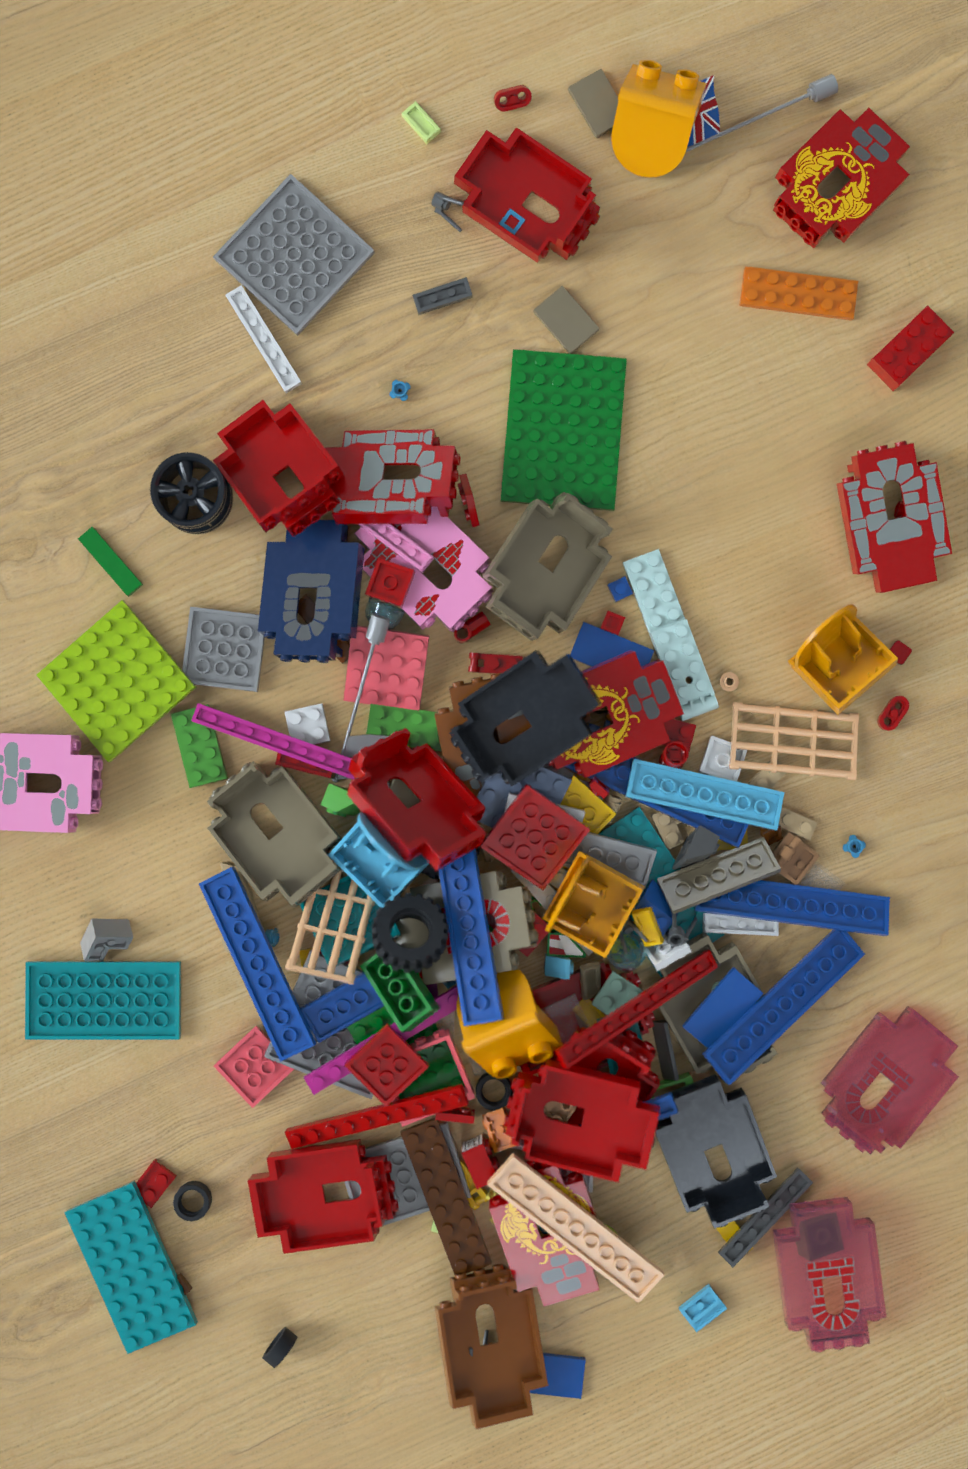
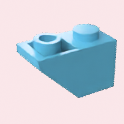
[544,954,574,979]

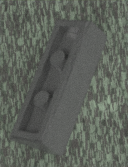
[652,1019,679,1081]

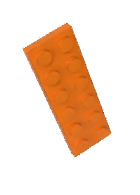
[739,266,858,321]

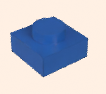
[607,577,633,602]

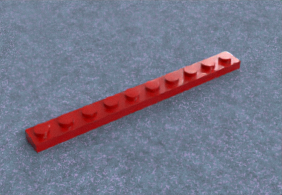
[555,950,718,1069]
[284,1084,469,1149]

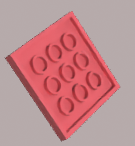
[343,625,429,711]

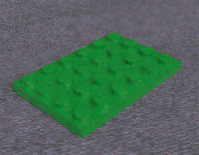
[347,1006,465,1100]

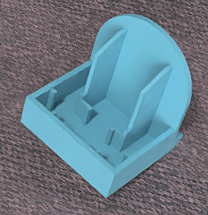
[328,812,429,908]

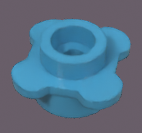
[389,380,410,401]
[843,835,866,858]
[265,928,280,947]

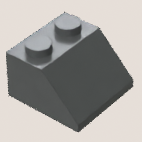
[672,825,720,870]

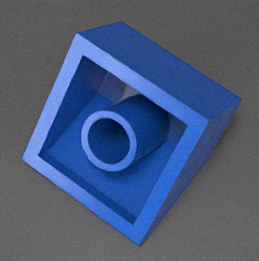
[631,879,679,936]

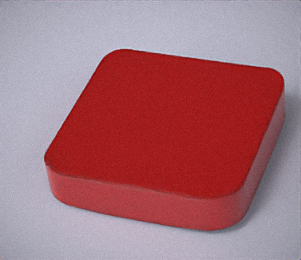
[889,640,912,665]

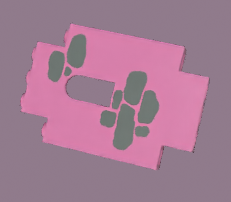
[0,733,103,833]

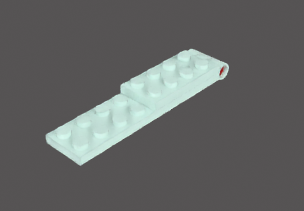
[622,549,719,721]

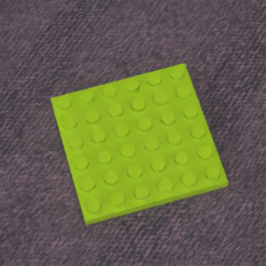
[37,600,197,762]

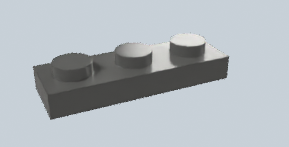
[412,277,473,315]

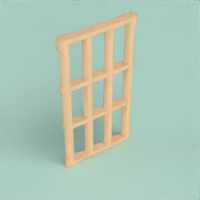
[729,702,859,780]
[285,850,375,984]

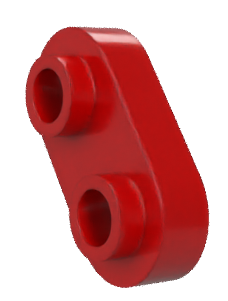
[494,85,532,112]
[877,696,909,731]

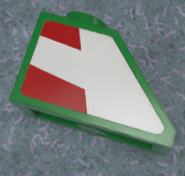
[546,929,586,958]

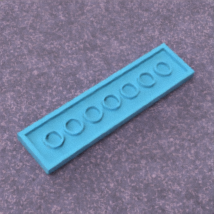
[625,759,785,830]

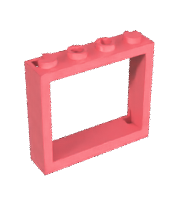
[392,1029,475,1127]

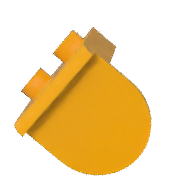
[611,60,707,178]
[788,604,898,715]
[542,851,645,958]
[457,969,562,1079]

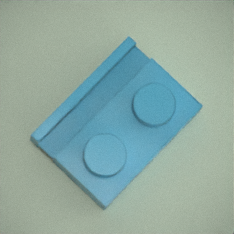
[678,1284,727,1333]

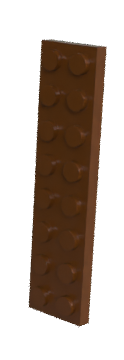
[400,1118,492,1275]

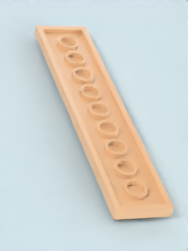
[488,1153,665,1303]

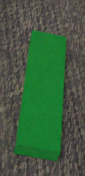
[78,527,143,597]

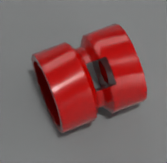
[659,741,689,769]

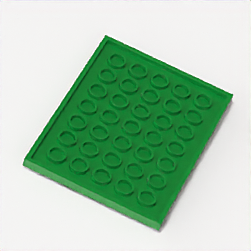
[501,349,627,511]

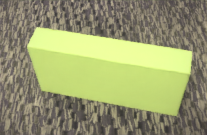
[402,101,441,144]

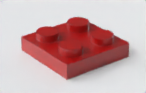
[365,558,415,608]

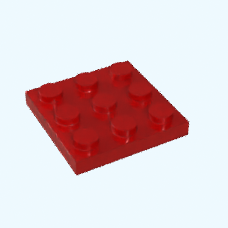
[344,1023,429,1107]

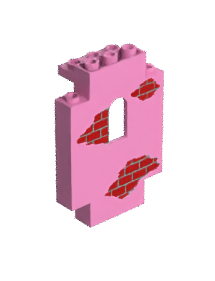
[354,507,494,632]

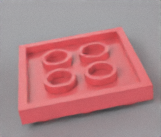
[214,1025,294,1108]

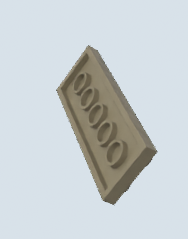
[657,837,781,914]

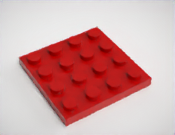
[480,784,590,891]

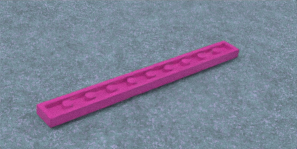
[191,703,355,779]
[304,985,459,1095]

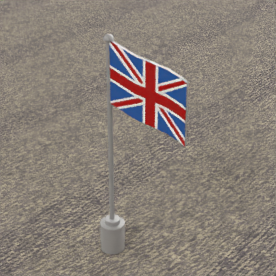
[686,74,838,152]

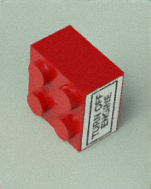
[461,1134,500,1189]

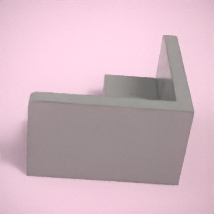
[80,919,133,961]

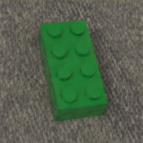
[360,943,441,1032]

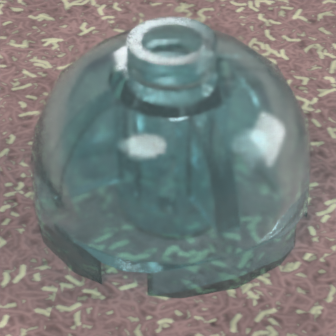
[365,597,405,630]
[607,932,646,971]

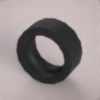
[476,1072,512,1110]
[173,1181,212,1222]
[262,1327,297,1368]

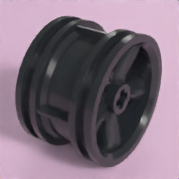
[150,452,233,534]

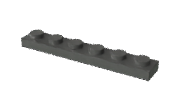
[718,1167,813,1268]

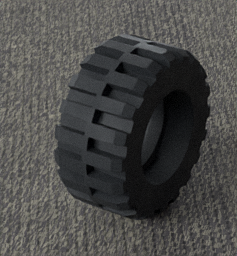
[372,893,449,973]

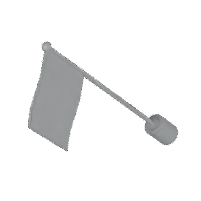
[332,614,390,783]

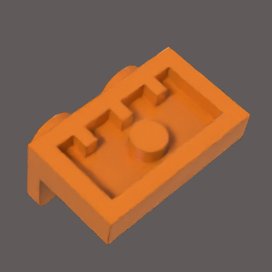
[482,1107,515,1153]

